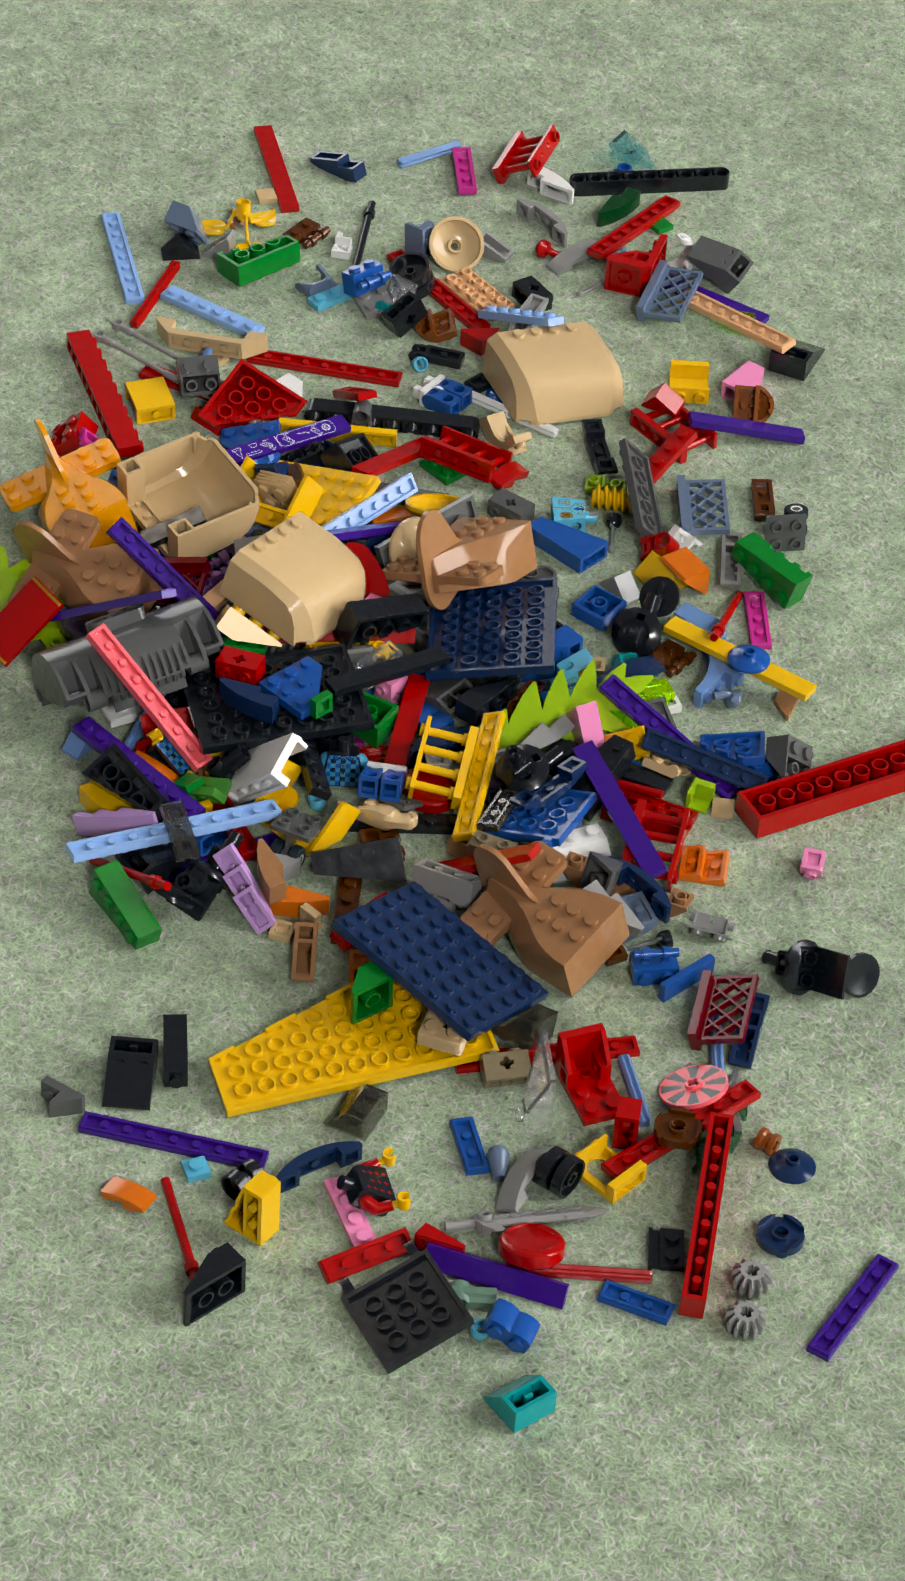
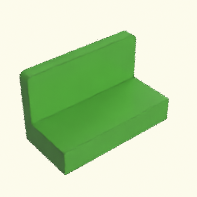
[189,777,232,805]

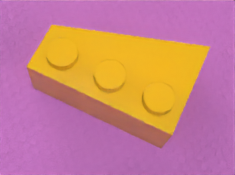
[224,1170,281,1247]

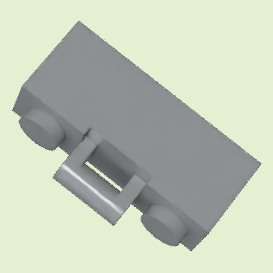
[411,858,482,910]

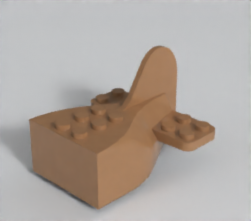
[8,508,163,627]
[382,510,537,610]
[460,841,630,997]

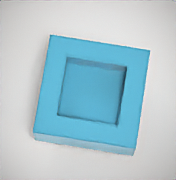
[181,1156,211,1183]

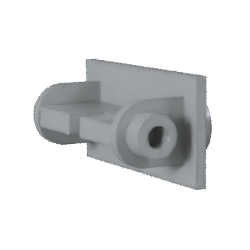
[686,910,735,941]

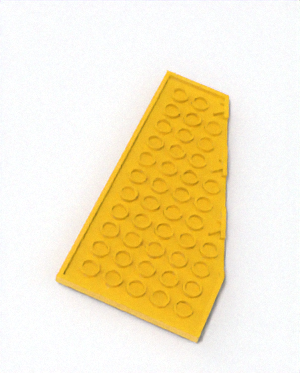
[208,979,499,1118]

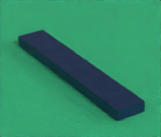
[640,727,770,790]

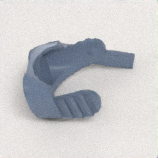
[295,264,337,297]

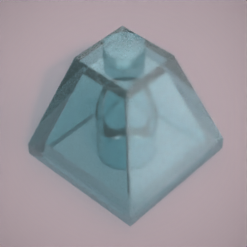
[609,130,657,170]

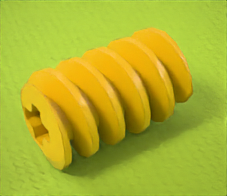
[591,484,632,514]

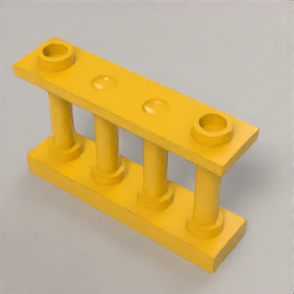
[405,715,479,810]

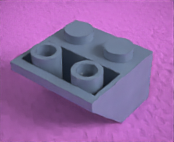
[164,200,209,245]

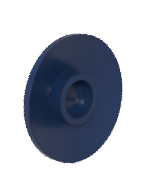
[768,1148,816,1184]

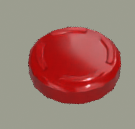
[402,769,456,814]
[498,1223,566,1271]

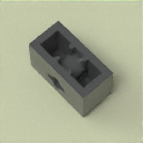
[487,488,535,521]

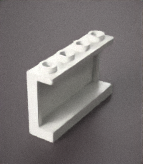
[227,733,308,805]

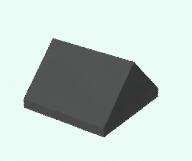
[578,851,623,897]

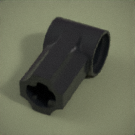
[206,744,251,780]

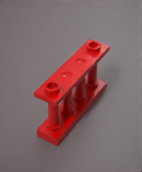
[492,124,560,184]
[629,407,718,464]
[418,426,513,483]
[622,799,693,893]

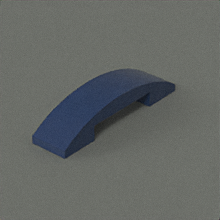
[596,656,666,687]
[509,756,588,810]
[608,856,671,924]
[276,1141,363,1193]

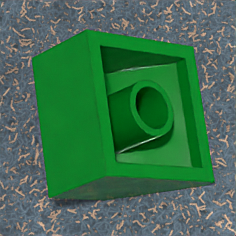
[351,961,393,1025]

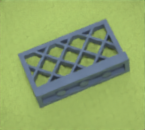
[636,260,704,323]
[677,475,730,535]

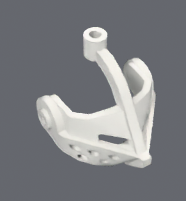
[667,233,695,270]

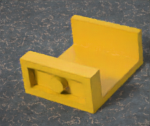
[669,360,710,404]
[125,377,175,425]

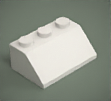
[552,823,611,886]

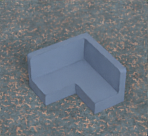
[405,220,434,259]

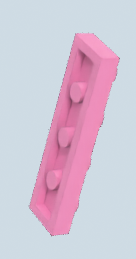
[323,1175,376,1248]

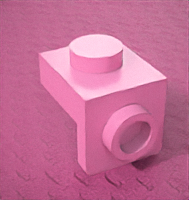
[799,847,827,879]

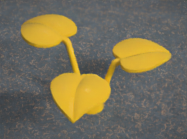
[201,198,276,250]

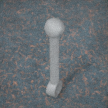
[576,279,605,297]

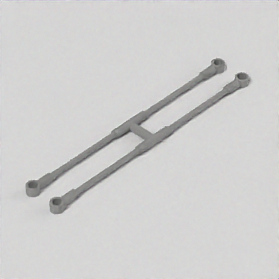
[94,319,283,424]

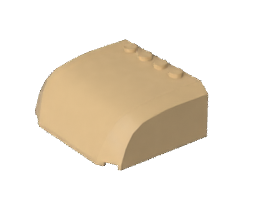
[482,321,623,425]
[116,431,260,557]
[219,512,366,646]

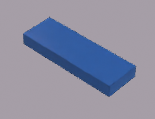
[658,954,715,1003]
[449,1116,490,1176]
[597,1280,676,1326]

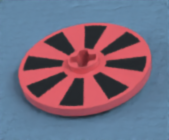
[659,1064,729,1110]

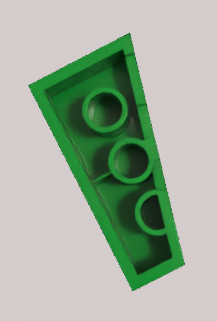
[216,235,301,287]
[730,532,813,609]
[355,691,399,749]
[89,860,162,950]

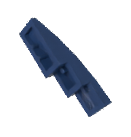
[728,992,770,1069]

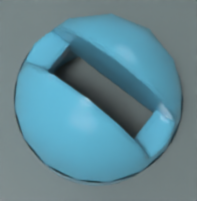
[411,356,428,372]
[308,795,326,812]
[470,1319,488,1341]

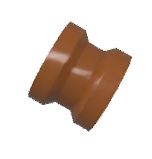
[753,1127,782,1156]

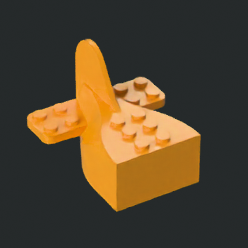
[0,417,138,548]

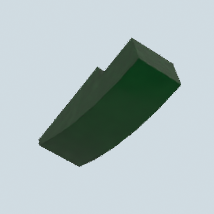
[597,187,641,227]

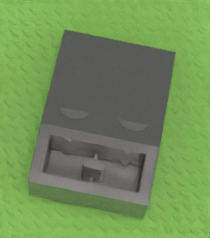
[686,235,754,294]

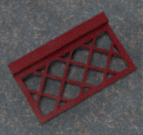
[155,557,212,603]
[687,970,759,1051]

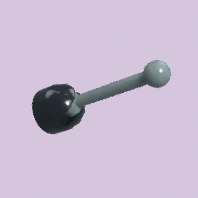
[606,512,622,553]
[622,929,673,952]

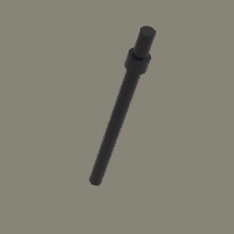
[352,200,376,266]

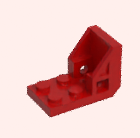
[604,234,668,297]
[555,1023,620,1126]

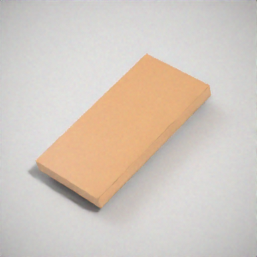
[439,267,515,320]

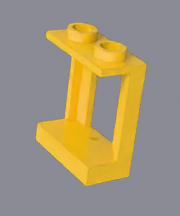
[574,1133,647,1204]

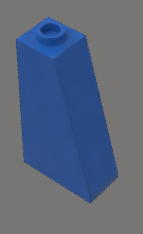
[531,517,608,574]

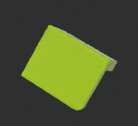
[685,778,716,814]

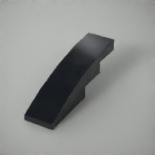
[621,764,674,796]

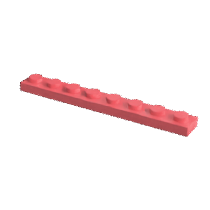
[86,623,213,772]

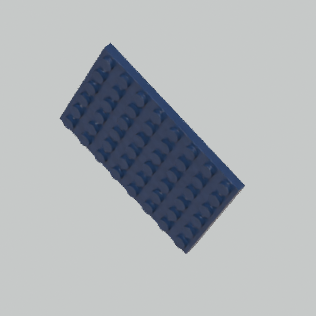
[425,577,558,681]
[331,881,549,1042]

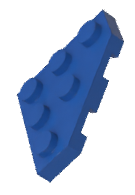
[220,420,281,448]
[259,656,322,720]
[700,731,765,768]

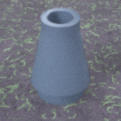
[486,1145,510,1182]

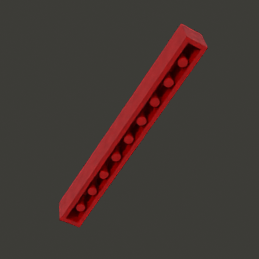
[66,329,144,457]
[678,1111,734,1319]

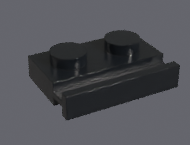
[648,1227,684,1272]

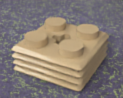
[253,470,298,511]
[417,1009,467,1056]

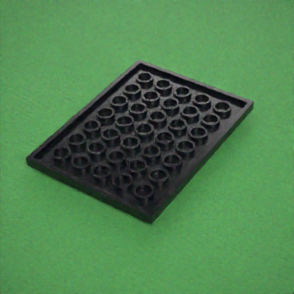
[182,643,374,755]

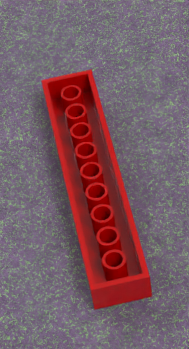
[735,740,905,839]

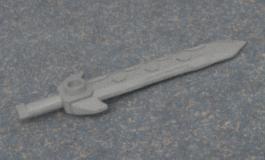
[443,1206,609,1234]

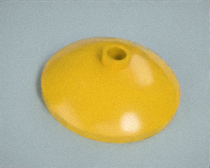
[405,493,459,517]

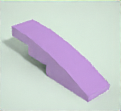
[72,807,158,837]
[212,843,277,935]

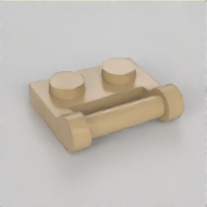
[642,754,692,778]

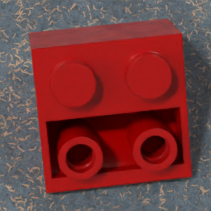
[51,411,98,457]

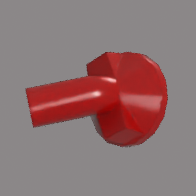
[535,239,559,258]

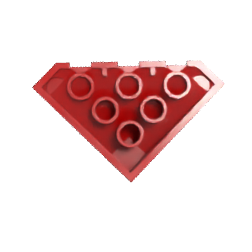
[198,359,307,427]

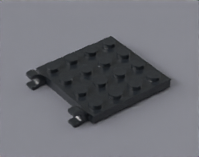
[339,1240,475,1374]

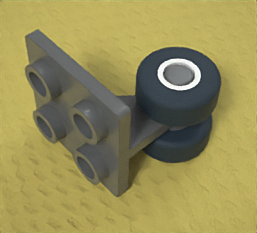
[765,504,808,552]
[269,808,327,867]

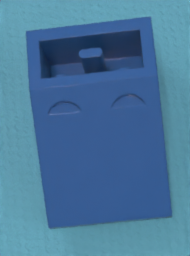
[517,625,583,683]

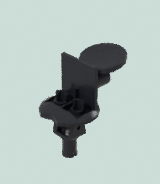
[611,576,681,657]
[496,740,580,795]
[153,830,245,922]
[762,939,880,999]

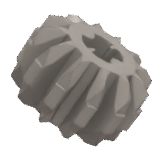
[730,1257,773,1299]
[724,1299,767,1342]

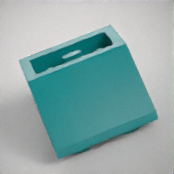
[484,1375,557,1433]

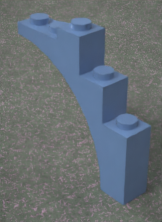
[673,602,745,708]

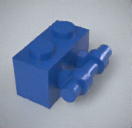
[341,259,392,297]
[628,946,679,986]

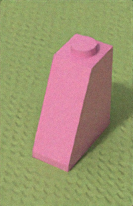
[721,360,764,402]
[566,701,605,749]

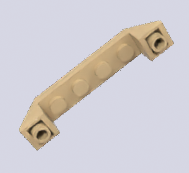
[156,317,268,360]

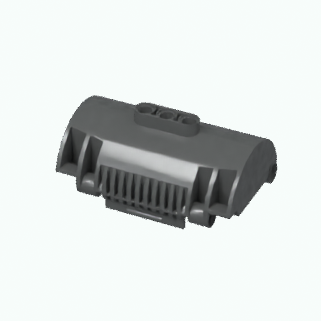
[32,597,224,713]

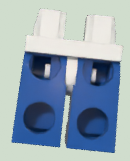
[412,374,472,414]
[357,761,407,803]

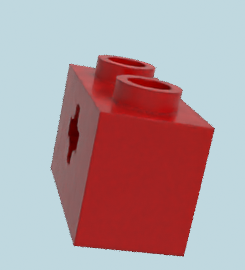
[215,645,266,686]
[612,1096,643,1150]

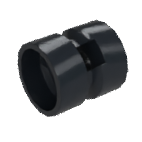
[221,1158,264,1201]

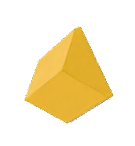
[633,550,689,589]

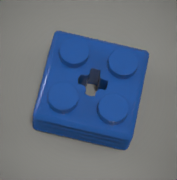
[570,585,628,632]

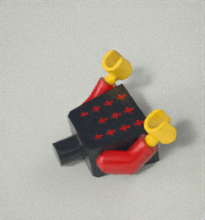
[337,1147,411,1217]

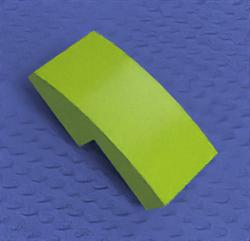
[585,474,628,494]

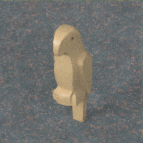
[337,798,418,831]

